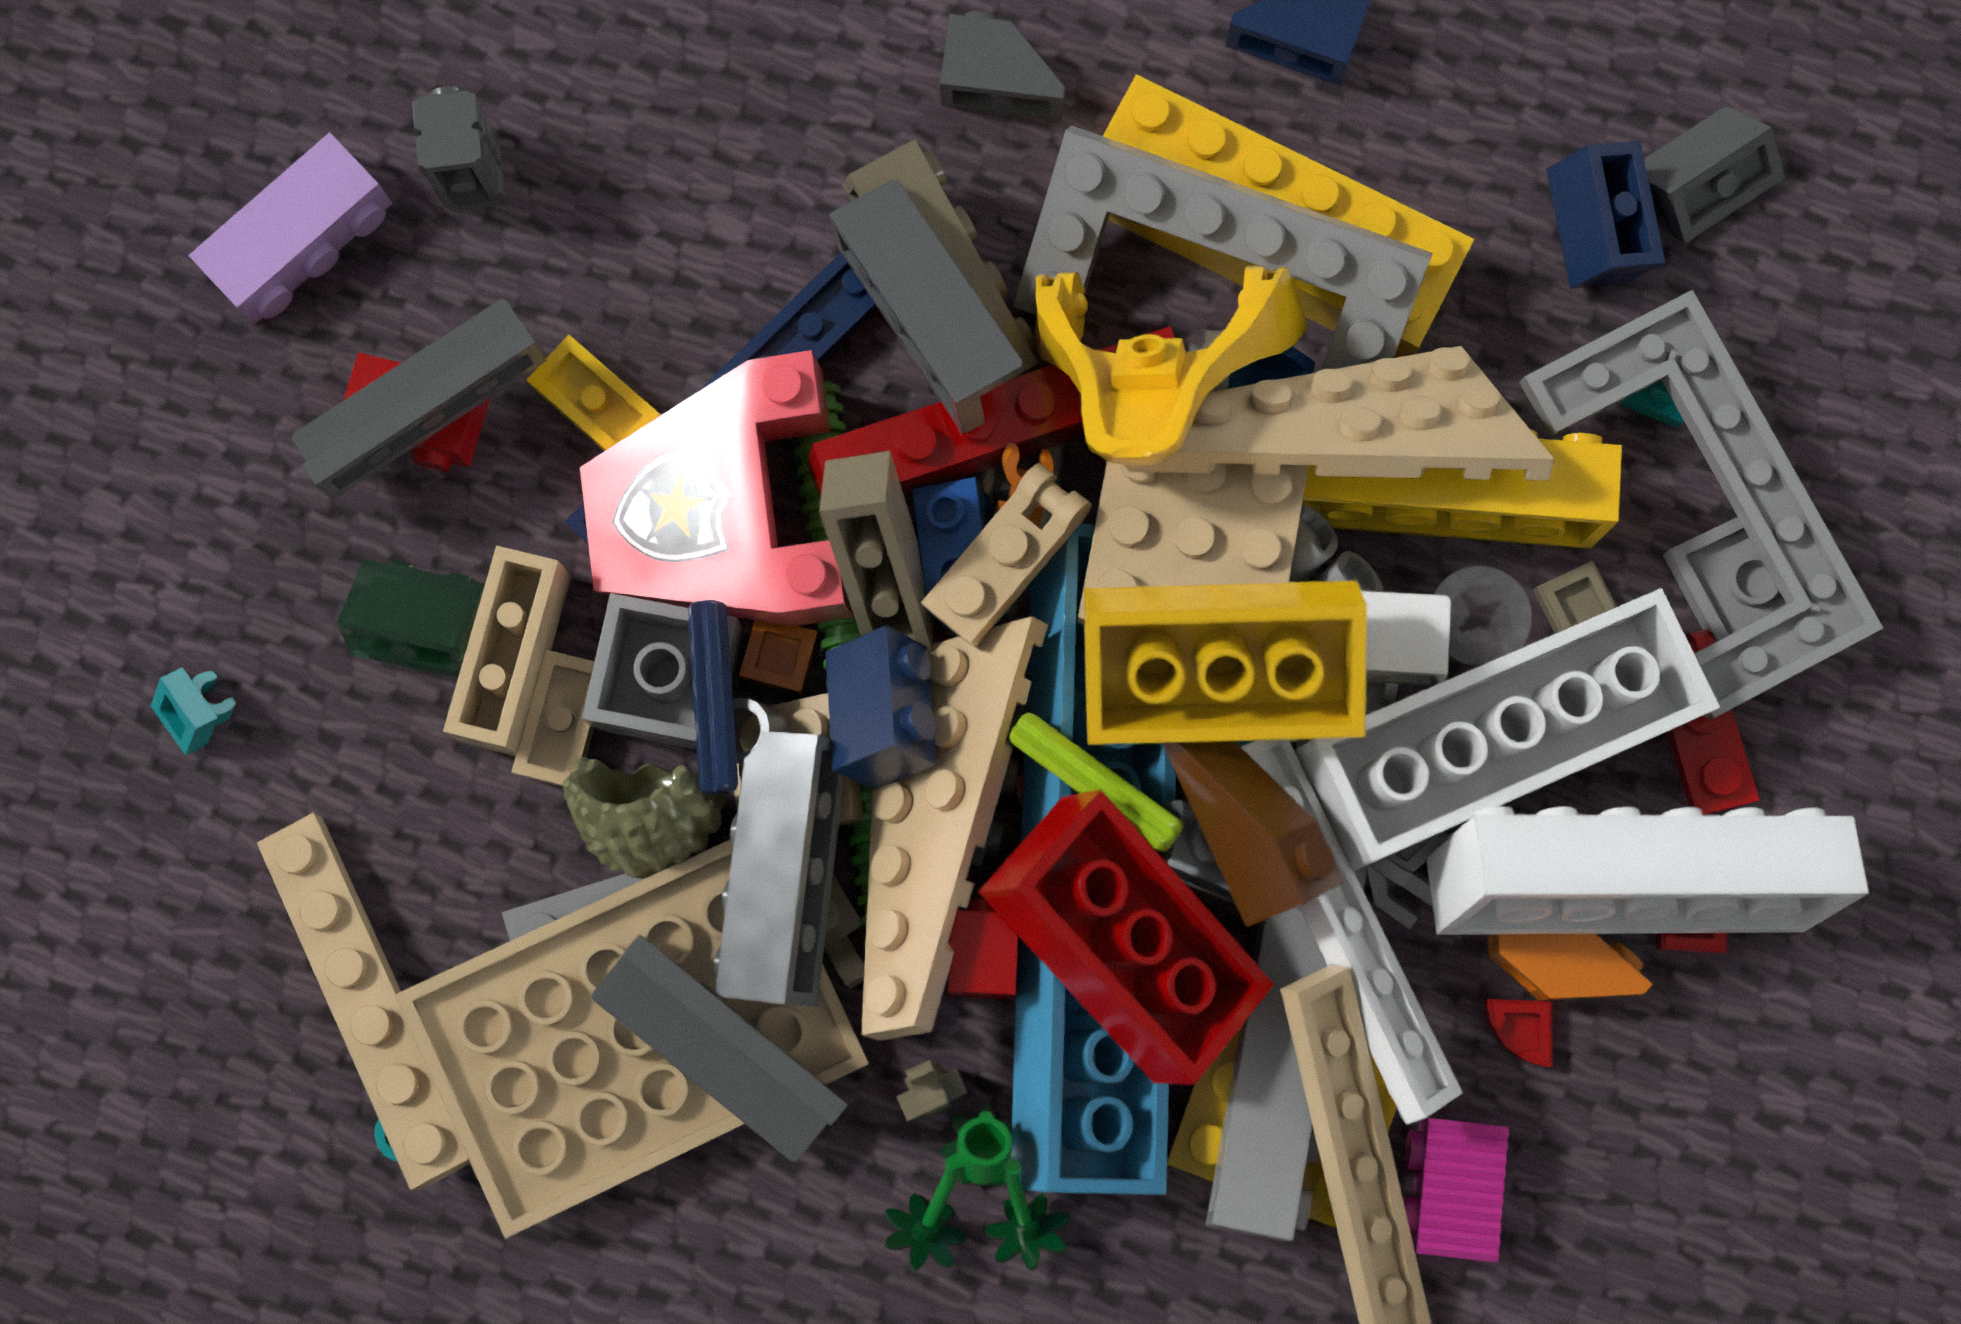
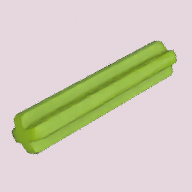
[1009,713,1183,851]

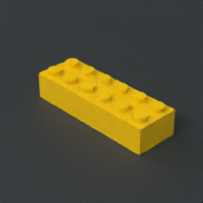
[1103,74,1474,358]
[1302,430,1622,549]

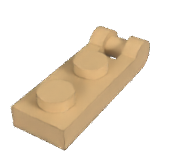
[921,463,1091,649]

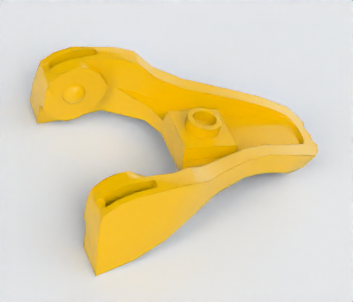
[1034,266,1309,467]

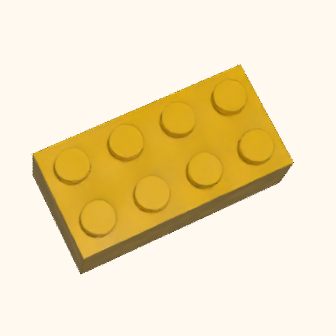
[1084,581,1367,744]

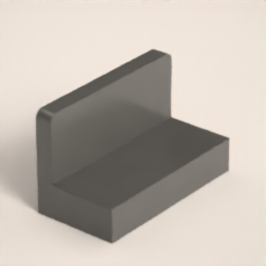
[1644,107,1785,243]

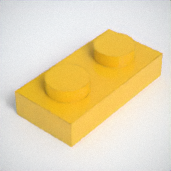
[526,335,661,451]

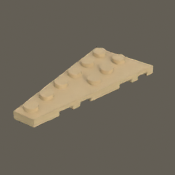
[1125,346,1554,480]
[862,616,1048,1040]

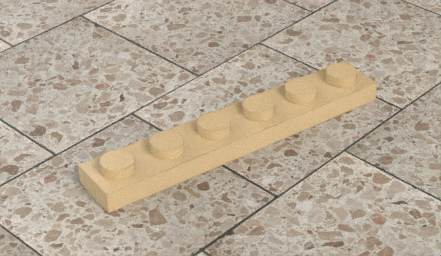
[257,812,471,1191]
[1281,964,1431,1324]

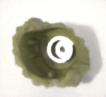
[563,756,726,879]

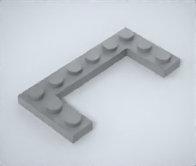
[1013,126,1433,370]
[1519,290,1883,720]

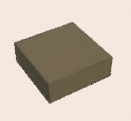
[1533,561,1617,634]

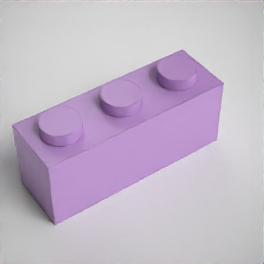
[188,132,392,325]

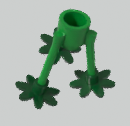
[884,1102,1071,1271]

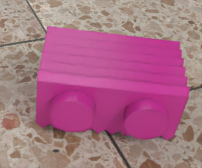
[1403,1118,1509,1263]

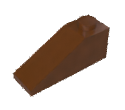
[1162,741,1344,927]

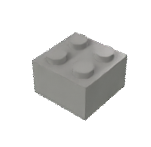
[582,593,745,750]

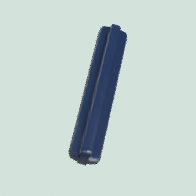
[688,600,739,794]

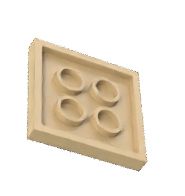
[1078,461,1309,624]

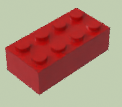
[979,789,1275,1084]

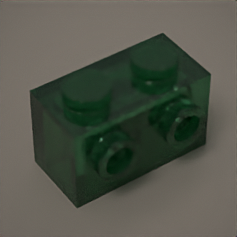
[336,559,485,678]

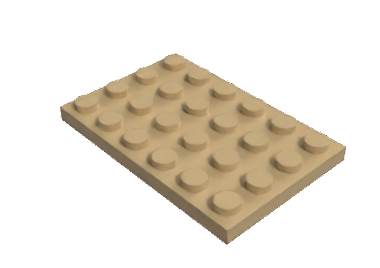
[395,839,869,1238]

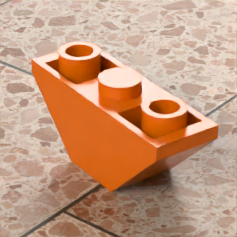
[1487,934,1653,1001]

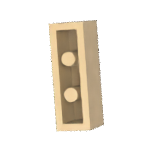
[443,545,572,756]

